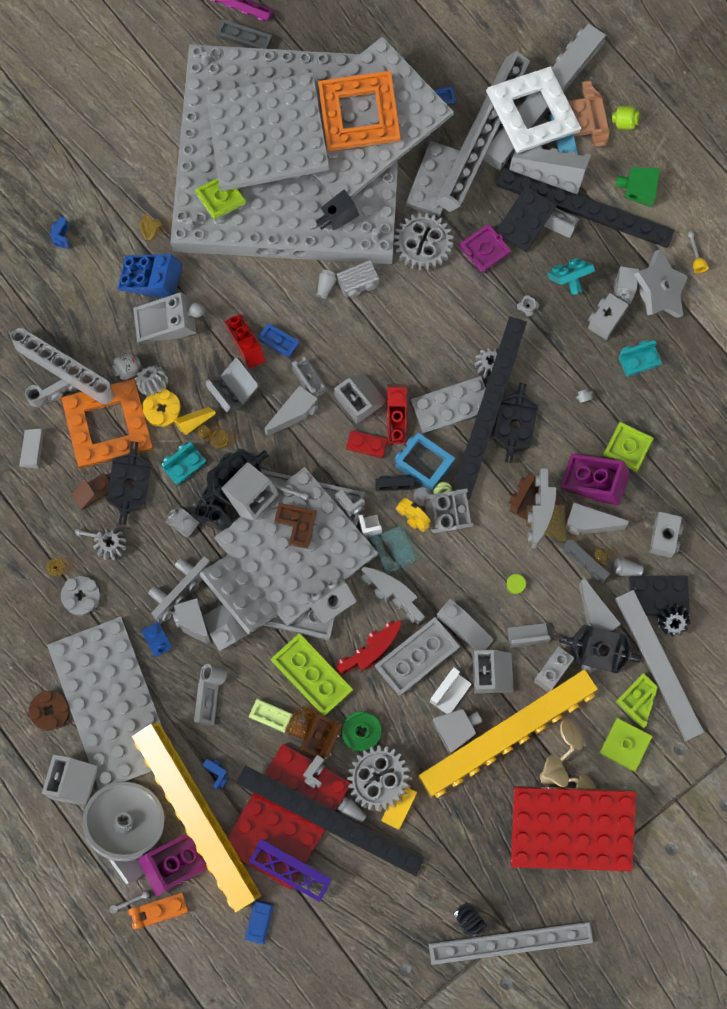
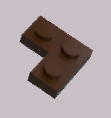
[274,503,317,549]

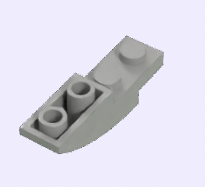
[528,469,556,548]
[361,567,425,625]

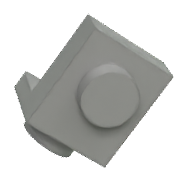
[165,508,199,538]

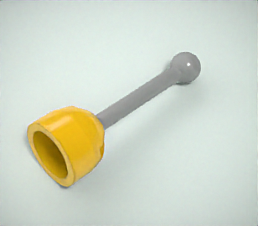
[687,231,709,274]

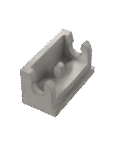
[292,356,328,397]

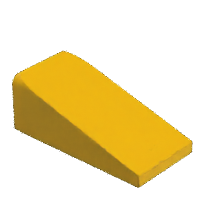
[173,407,216,435]
[381,788,417,830]

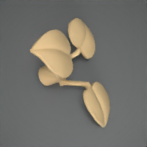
[540,718,596,789]

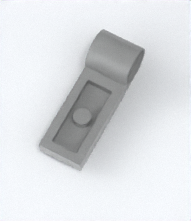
[25,379,77,407]
[194,664,227,726]

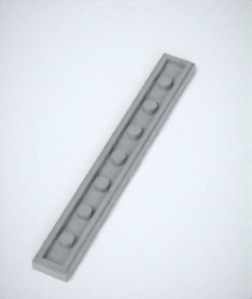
[615,590,704,741]
[428,922,593,965]

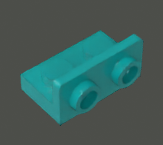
[618,340,662,378]
[162,441,207,486]

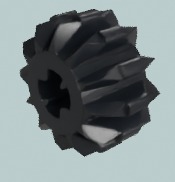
[657,603,691,637]
[454,902,487,938]

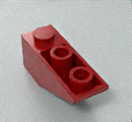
[224,313,266,369]
[387,384,407,444]

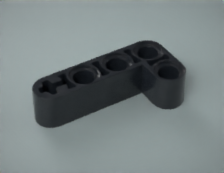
[194,453,235,531]

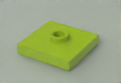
[195,178,246,220]
[603,422,654,472]
[599,718,652,772]

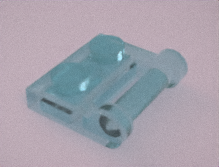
[370,525,417,573]

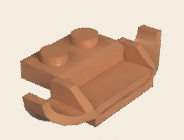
[568,81,610,148]

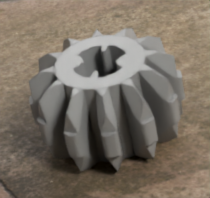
[474,347,498,379]
[135,365,168,396]
[93,528,127,560]

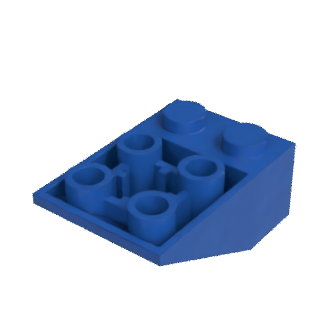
[117,254,183,298]

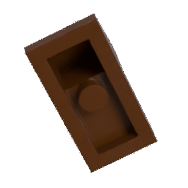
[71,473,109,510]

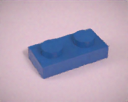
[258,323,299,359]

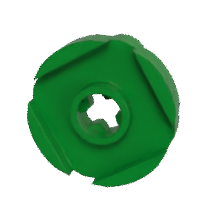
[342,711,381,752]

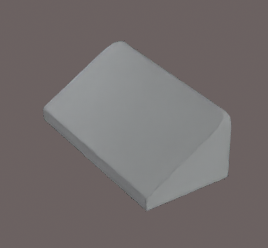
[544,208,580,238]
[19,429,44,469]
[109,859,144,884]

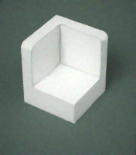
[358,515,382,538]

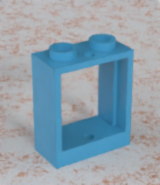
[395,433,455,492]

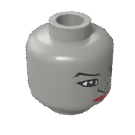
[112,353,141,381]

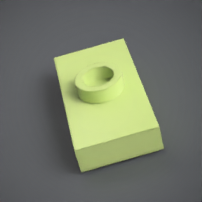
[249,699,293,733]

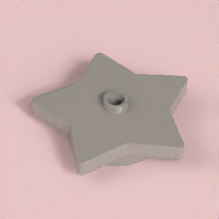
[634,249,688,318]

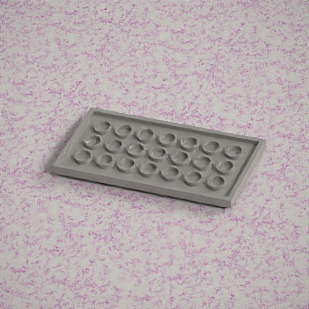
[47,617,163,790]

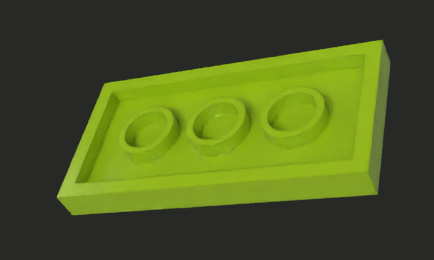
[270,633,353,716]

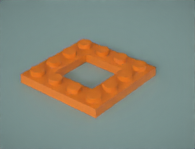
[318,70,401,152]
[61,378,153,469]

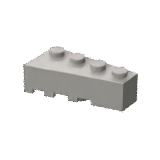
[509,146,591,194]

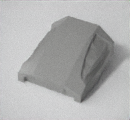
[425,489,473,533]

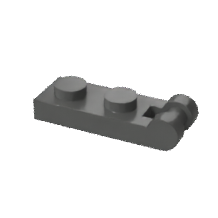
[562,540,610,584]

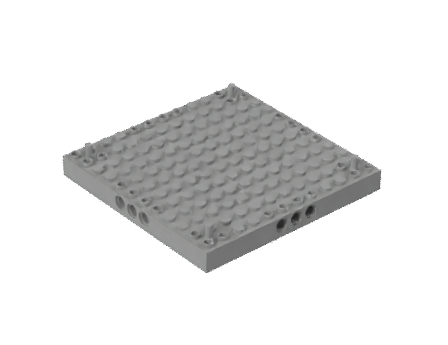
[170,44,404,264]

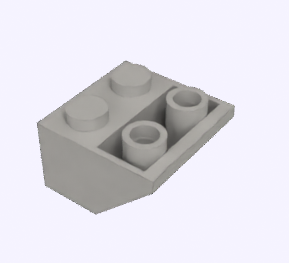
[334,373,387,424]
[221,463,279,520]
[472,650,514,694]
[42,755,99,806]

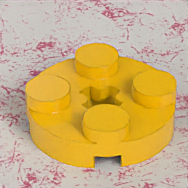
[143,389,181,428]
[396,498,431,532]

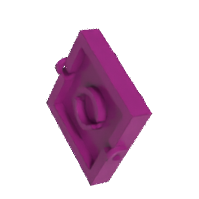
[459,223,511,274]

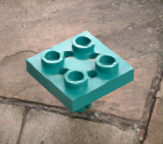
[547,258,595,295]

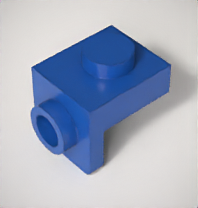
[50,216,70,249]
[141,622,172,657]
[202,759,229,791]

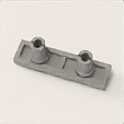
[149,556,212,624]

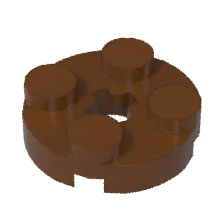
[29,690,69,731]

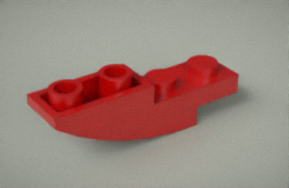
[336,620,402,676]

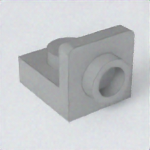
[335,490,365,517]
[303,755,325,788]

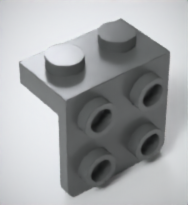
[205,358,260,412]

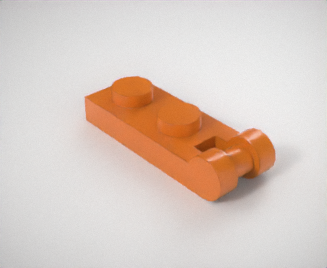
[128,893,189,930]

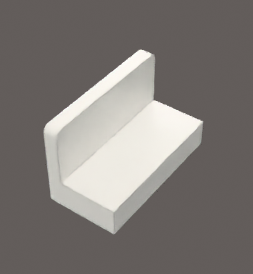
[430,667,471,714]

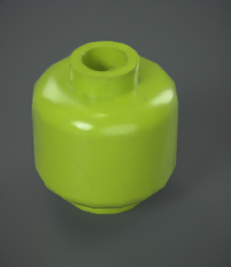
[612,106,640,130]

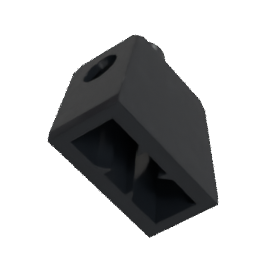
[315,189,360,230]

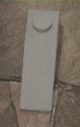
[265,385,318,436]
[565,503,629,535]
[579,578,621,632]
[437,599,494,650]

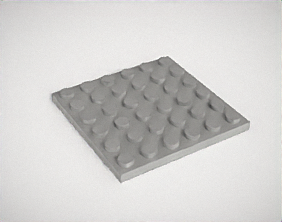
[206,72,330,191]
[214,467,378,627]

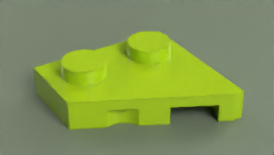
[616,673,658,729]

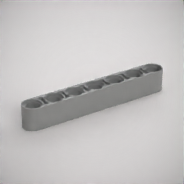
[10,328,114,404]

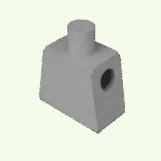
[432,709,482,755]

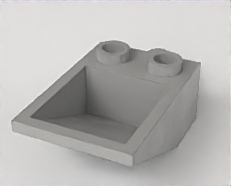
[133,292,204,343]

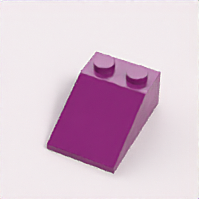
[560,454,630,505]
[138,833,207,896]

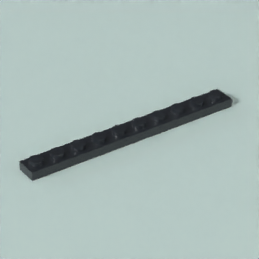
[497,168,674,249]
[453,316,527,500]
[236,765,425,876]

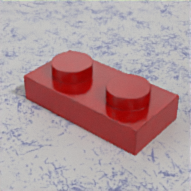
[346,430,387,459]

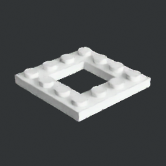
[486,67,581,154]

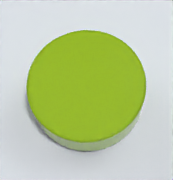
[506,574,526,594]

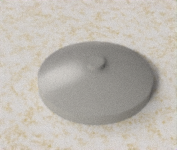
[83,782,165,861]

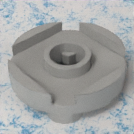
[61,576,101,616]

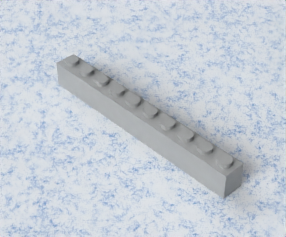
[483,23,606,172]
[435,51,530,212]

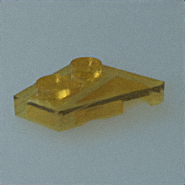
[526,505,566,543]

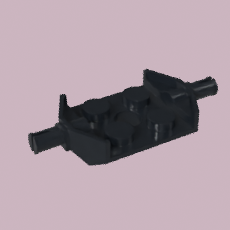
[493,383,538,463]
[106,441,151,525]
[201,449,269,505]
[559,625,641,674]

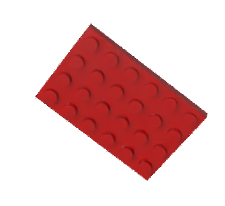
[227,744,351,890]
[510,786,636,871]

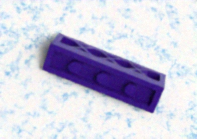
[249,839,332,902]

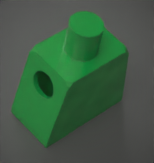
[615,167,660,207]

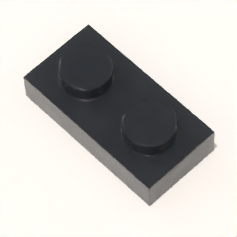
[375,475,414,491]

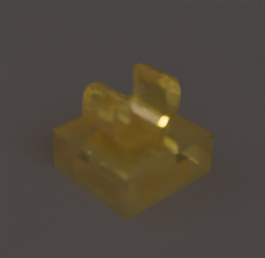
[139,215,162,241]

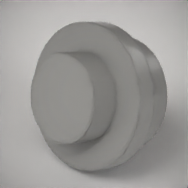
[575,389,594,403]
[413,487,432,506]

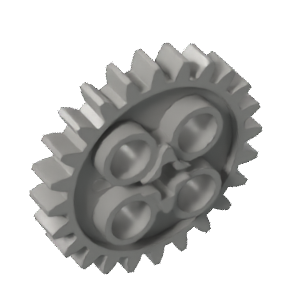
[394,213,453,271]
[347,745,412,812]

